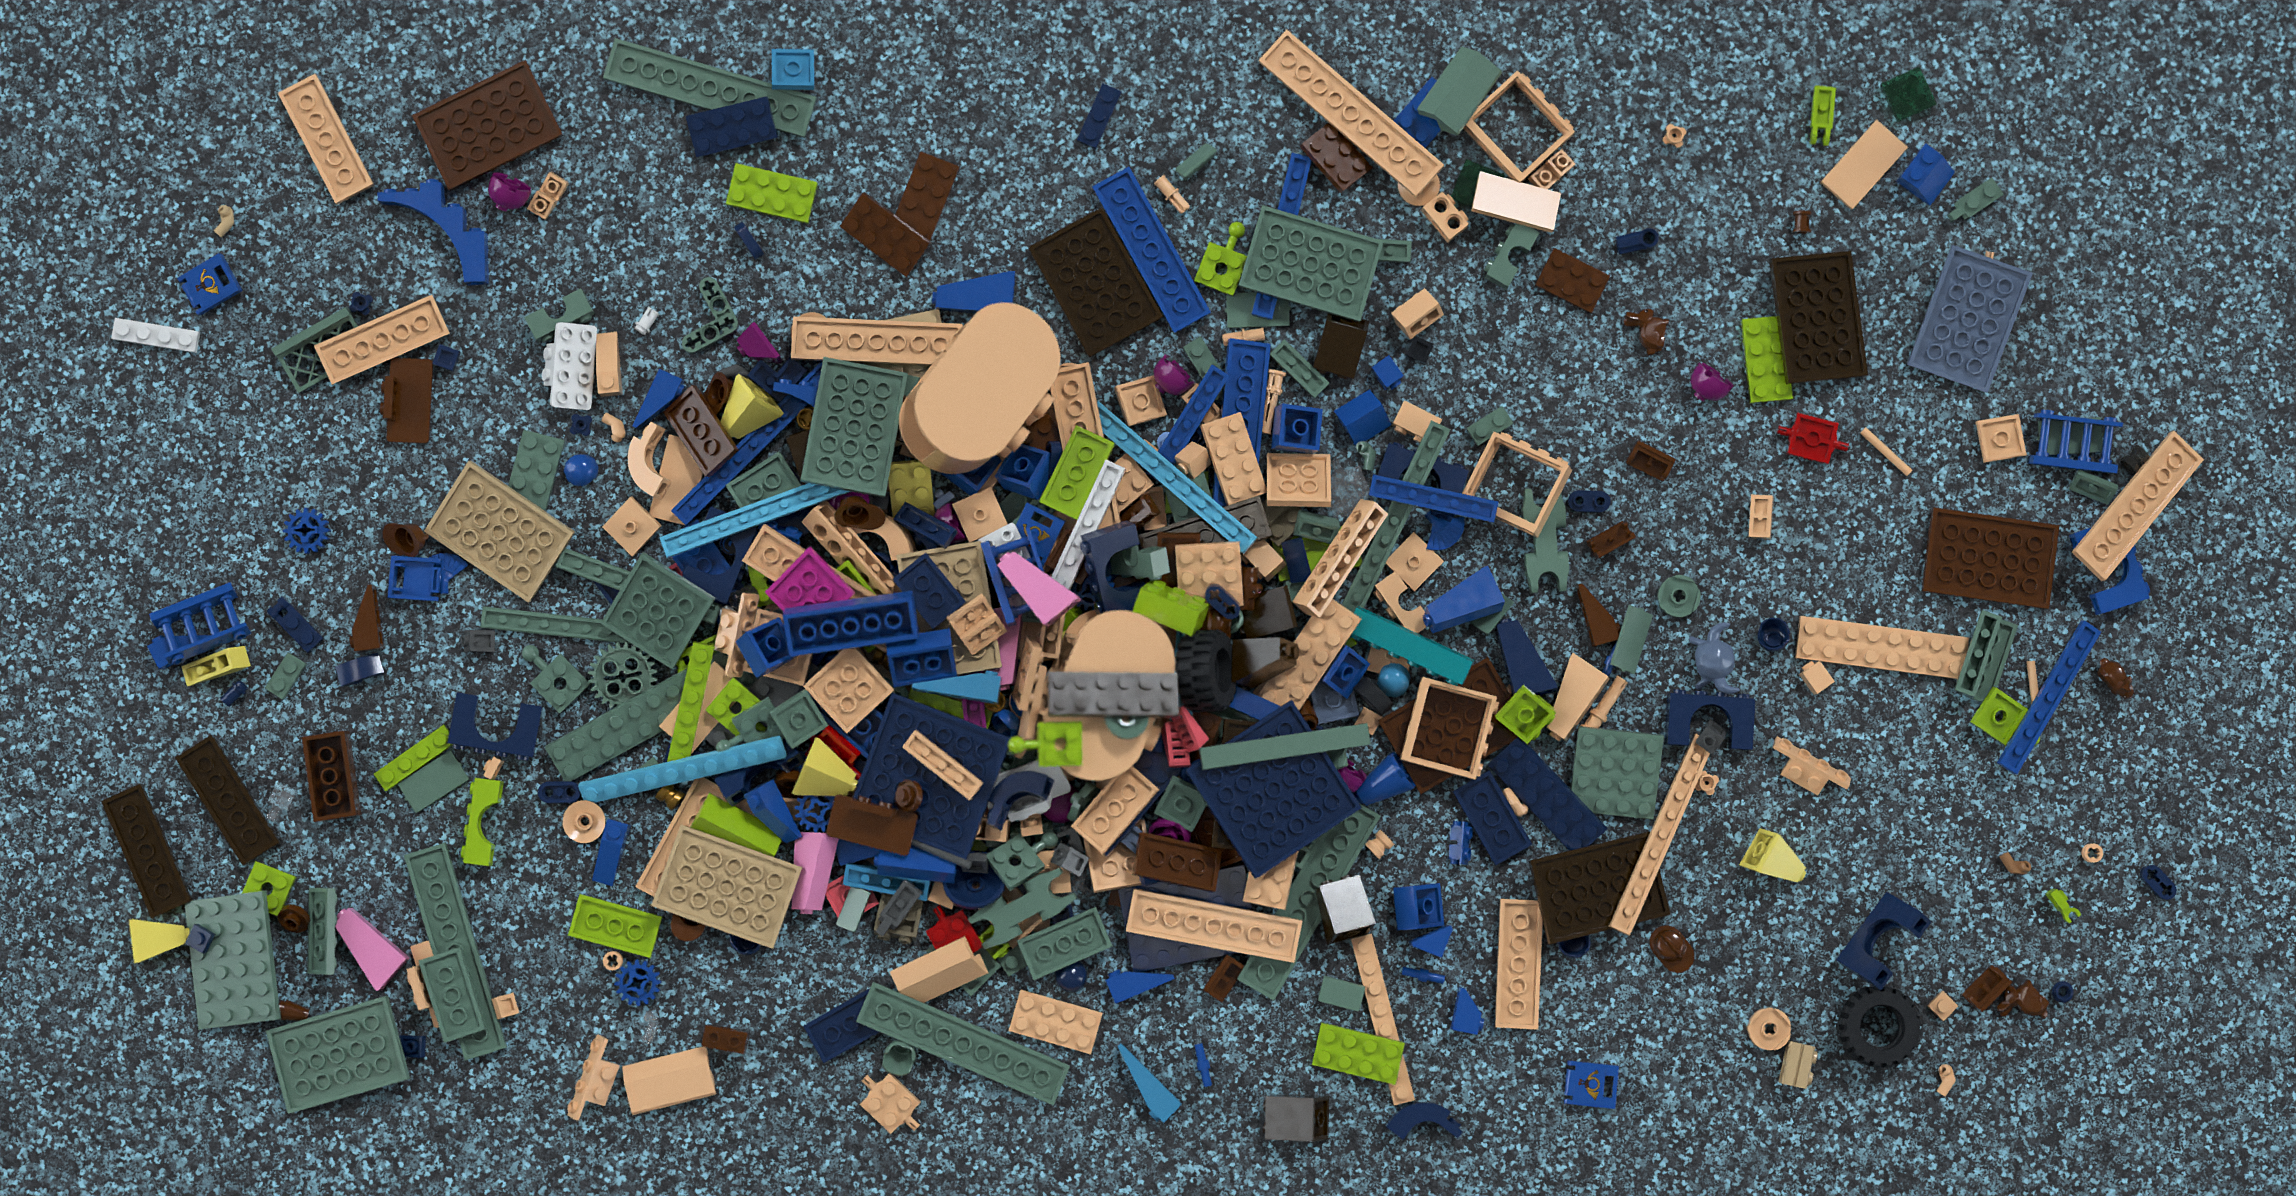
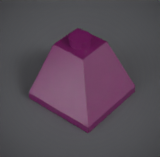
[736,322,784,364]

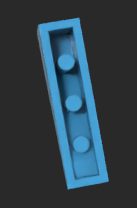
[912,671,1002,705]
[843,863,933,901]
[1118,1043,1182,1123]

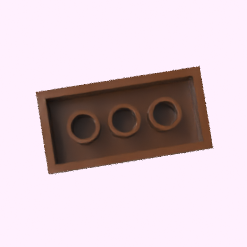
[302,730,362,822]

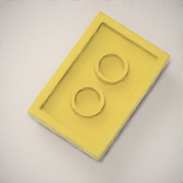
[888,460,935,518]

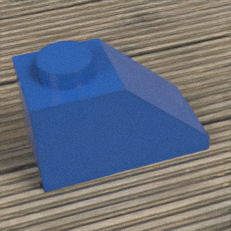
[1450,987,1484,1035]

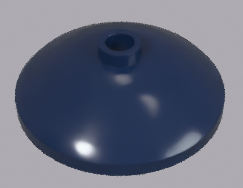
[943,851,1006,909]

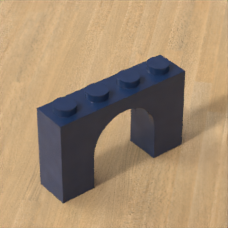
[1377,442,1469,522]
[682,506,760,605]
[1080,520,1147,615]
[1664,689,1755,750]
[448,692,543,761]
[1836,892,1932,990]

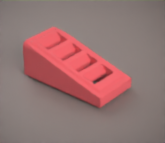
[1171,705,1209,753]
[1161,722,1190,768]

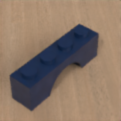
[715,738,805,807]

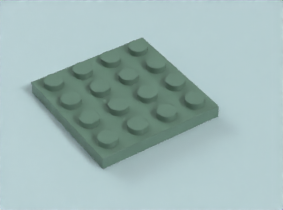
[600,552,716,669]
[1571,726,1664,819]

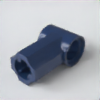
[1615,228,1659,255]

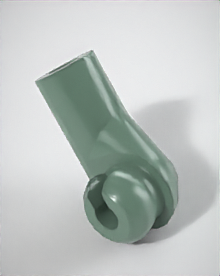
[1356,441,1376,471]

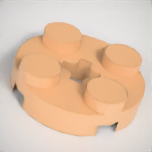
[1747,1007,1791,1050]

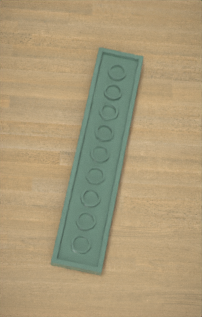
[603,38,817,138]
[545,651,754,781]
[1237,803,1381,1001]
[404,843,507,1061]
[856,982,1070,1105]

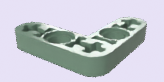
[682,277,739,354]

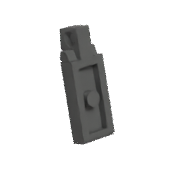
[875,879,923,937]

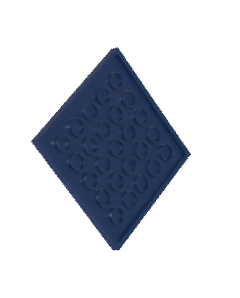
[853,693,1011,859]
[1184,700,1362,879]

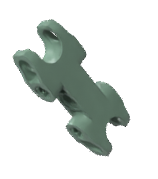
[1521,489,1569,594]
[968,867,1077,950]

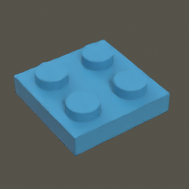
[772,49,814,90]

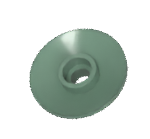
[1105,717,1148,739]

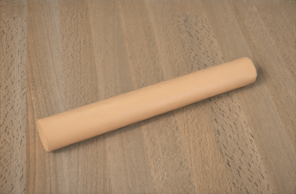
[1860,427,1912,476]
[2026,661,2039,704]

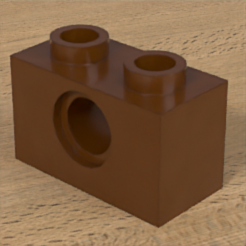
[701,1024,750,1054]

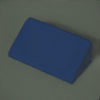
[1281,537,1311,583]

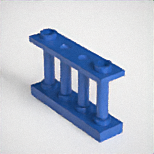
[2028,410,2123,474]
[980,527,1045,627]
[149,582,252,665]

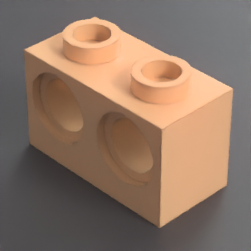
[1421,191,1469,243]

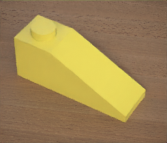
[181,646,251,687]

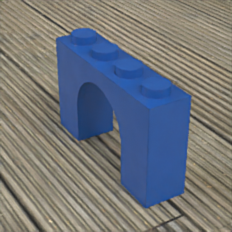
[2069,527,2150,615]

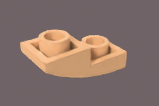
[1528,149,1575,190]
[527,172,569,220]
[1020,813,1043,836]

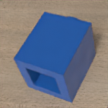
[1371,355,1404,390]

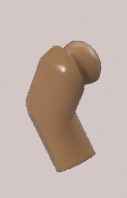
[1999,851,2031,875]

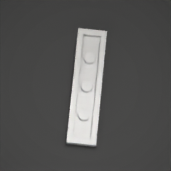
[111,318,200,353]

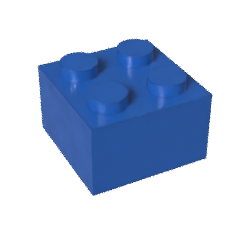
[1271,403,1323,454]

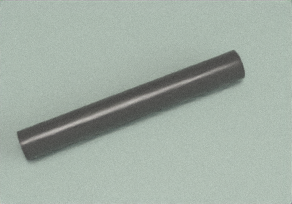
[912,839,972,869]

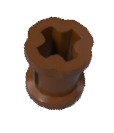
[1793,210,1812,234]

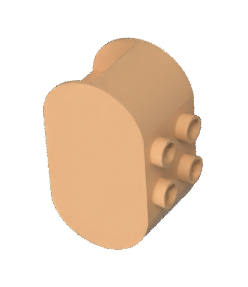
[899,303,1060,474]
[1034,610,1175,780]

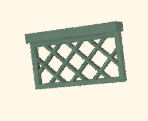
[271,307,358,393]

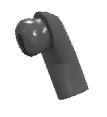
[718,364,749,379]

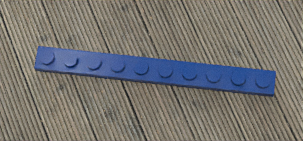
[671,361,823,526]

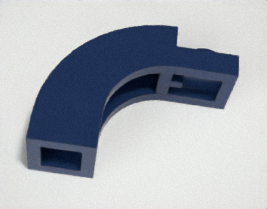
[987,771,1055,831]
[1385,1101,1463,1140]

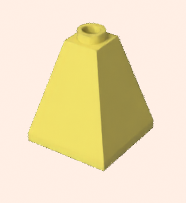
[720,374,784,439]
[792,738,858,796]
[1739,828,1806,882]
[129,919,190,963]

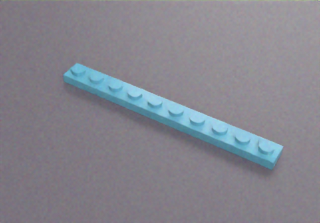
[1097,401,1258,554]
[659,483,852,558]
[578,736,787,803]

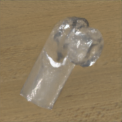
[641,1010,659,1044]

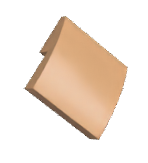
[946,593,1007,655]

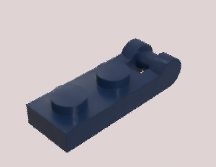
[267,596,324,653]

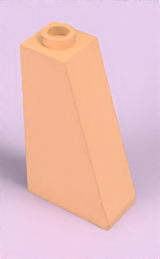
[1547,653,1610,741]

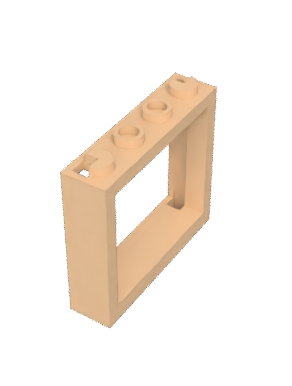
[1463,70,1575,183]
[1462,432,1572,538]
[1399,677,1499,780]

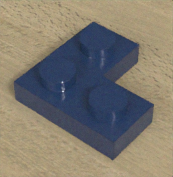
[747,357,807,403]

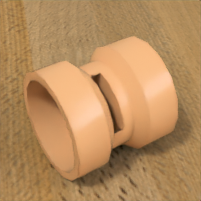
[1365,830,1395,859]

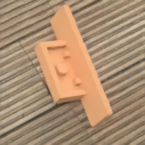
[714,593,760,677]
[1773,736,1851,795]
[406,940,439,1028]
[568,1034,620,1121]

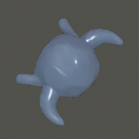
[1688,622,1740,694]

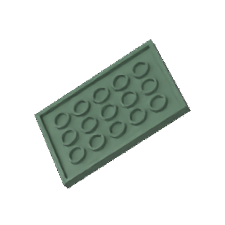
[1238,205,1384,323]
[800,357,908,498]
[185,891,281,1030]
[266,996,410,1114]

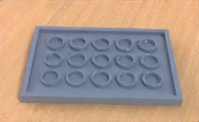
[1906,245,2033,393]

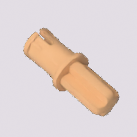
[1154,175,1190,214]
[1222,328,1265,346]

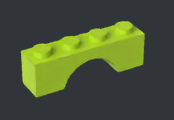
[461,778,504,866]

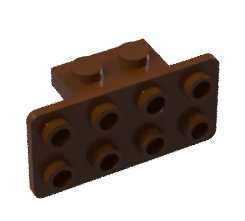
[380,358,433,444]
[827,794,918,855]

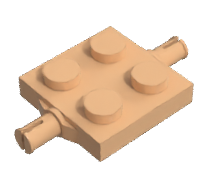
[860,1073,921,1134]

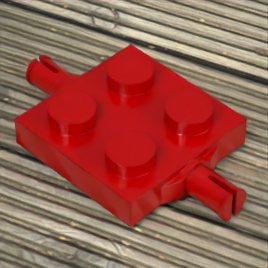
[1777,413,1849,465]
[805,725,862,781]
[925,905,983,954]

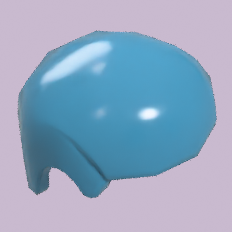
[1377,663,1410,697]

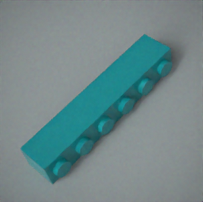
[1350,606,1474,686]

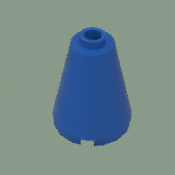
[1354,752,1415,806]

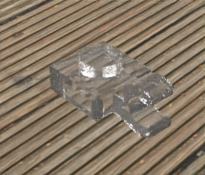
[266,782,298,822]

